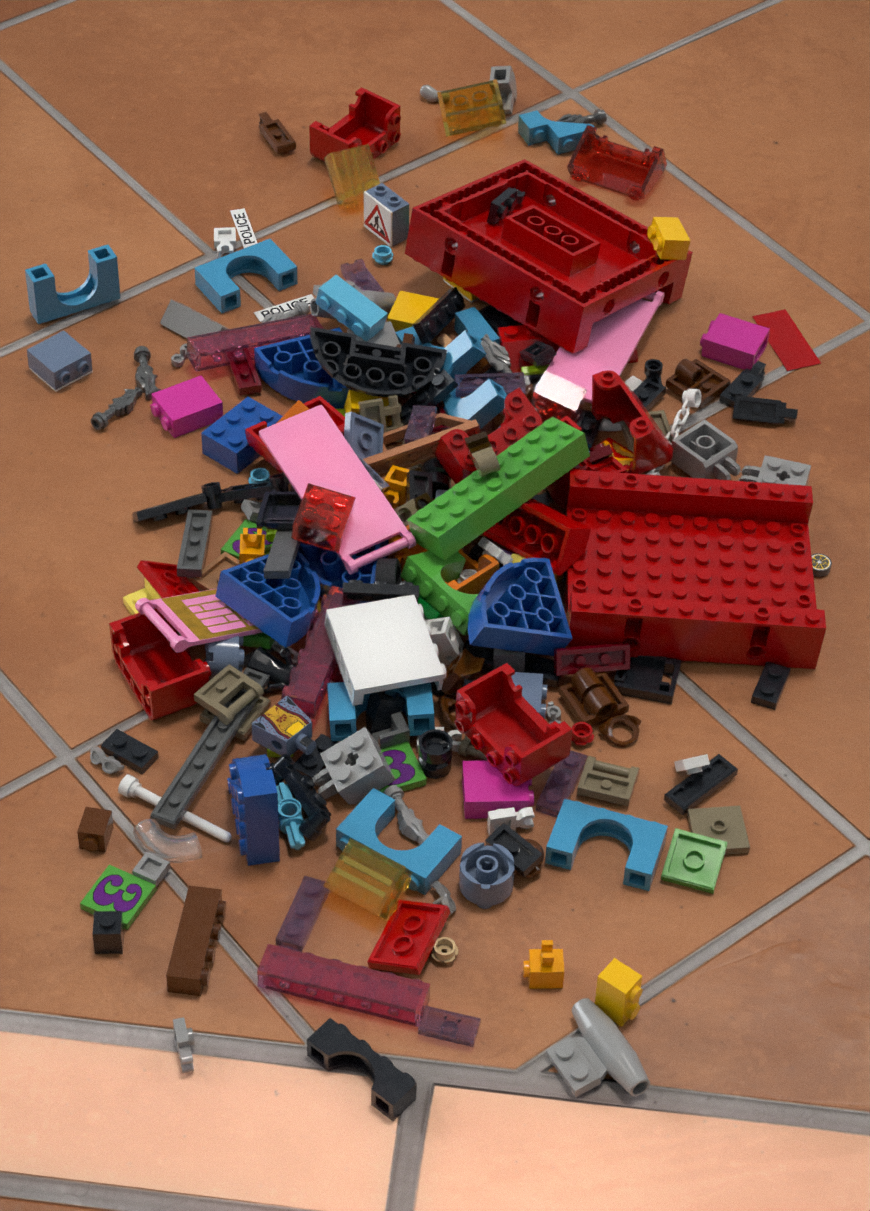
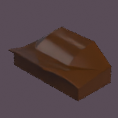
[441,649,486,695]

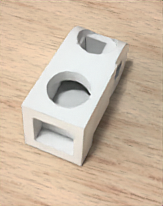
[426,617,464,665]

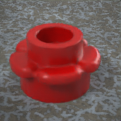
[571,722,594,746]

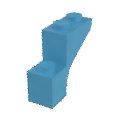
[518,111,596,155]

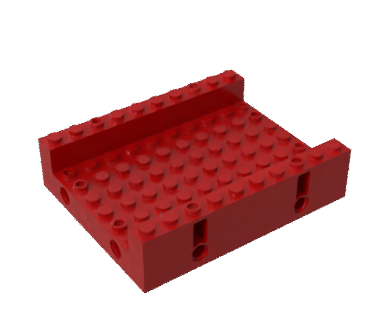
[405,159,693,354]
[564,469,826,669]

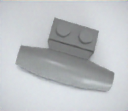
[310,281,396,319]
[546,998,650,1097]

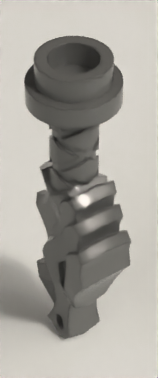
[556,109,607,125]
[133,346,161,400]
[91,387,142,430]

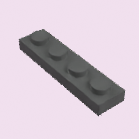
[177,510,213,578]

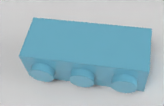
[315,275,388,342]

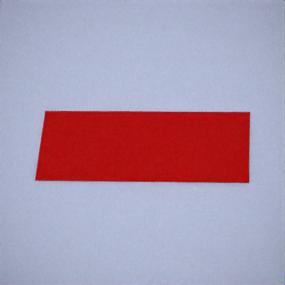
[752,309,821,371]

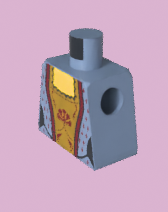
[252,696,316,756]

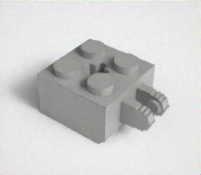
[671,419,741,480]
[738,455,811,486]
[312,727,396,804]

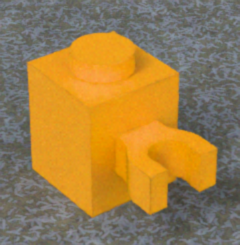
[383,465,409,509]
[239,528,265,565]
[523,940,564,989]

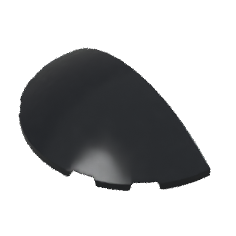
[310,327,447,397]

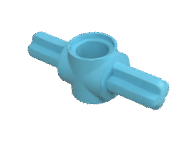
[276,782,305,850]

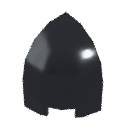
[366,691,404,735]

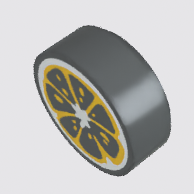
[811,553,832,577]

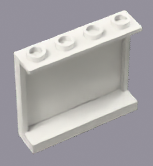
[324,595,447,706]

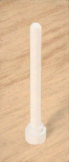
[118,774,232,842]

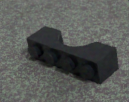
[307,1018,417,1121]

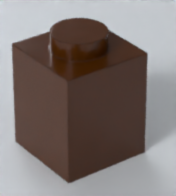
[77,807,114,852]

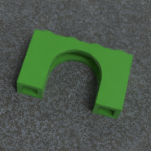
[401,551,478,635]

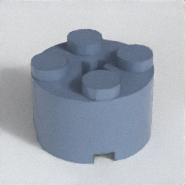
[205,636,244,681]
[459,843,514,909]

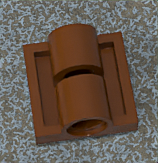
[559,668,629,726]

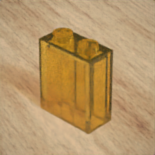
[324,144,380,209]
[324,838,412,921]

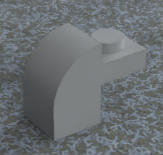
[489,66,517,115]

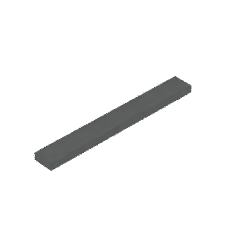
[263,486,304,579]
[150,667,270,830]

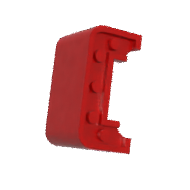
[309,87,401,175]
[435,387,542,484]
[109,608,211,721]
[454,663,572,787]

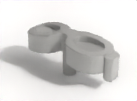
[171,341,194,368]
[546,702,561,724]
[90,747,125,774]
[430,881,456,916]

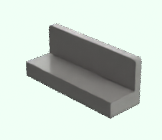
[160,300,233,351]

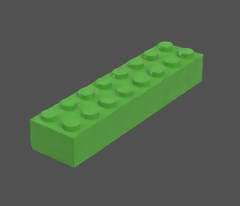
[407,417,590,560]

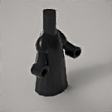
[247,646,313,694]

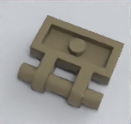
[358,395,404,446]

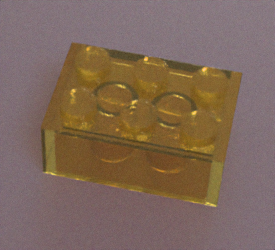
[437,79,507,137]

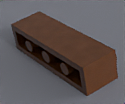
[166,885,226,996]

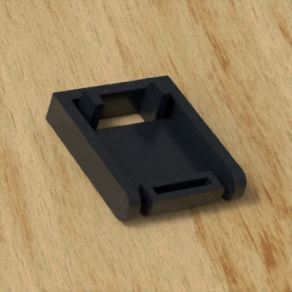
[256,490,311,530]
[614,655,681,705]

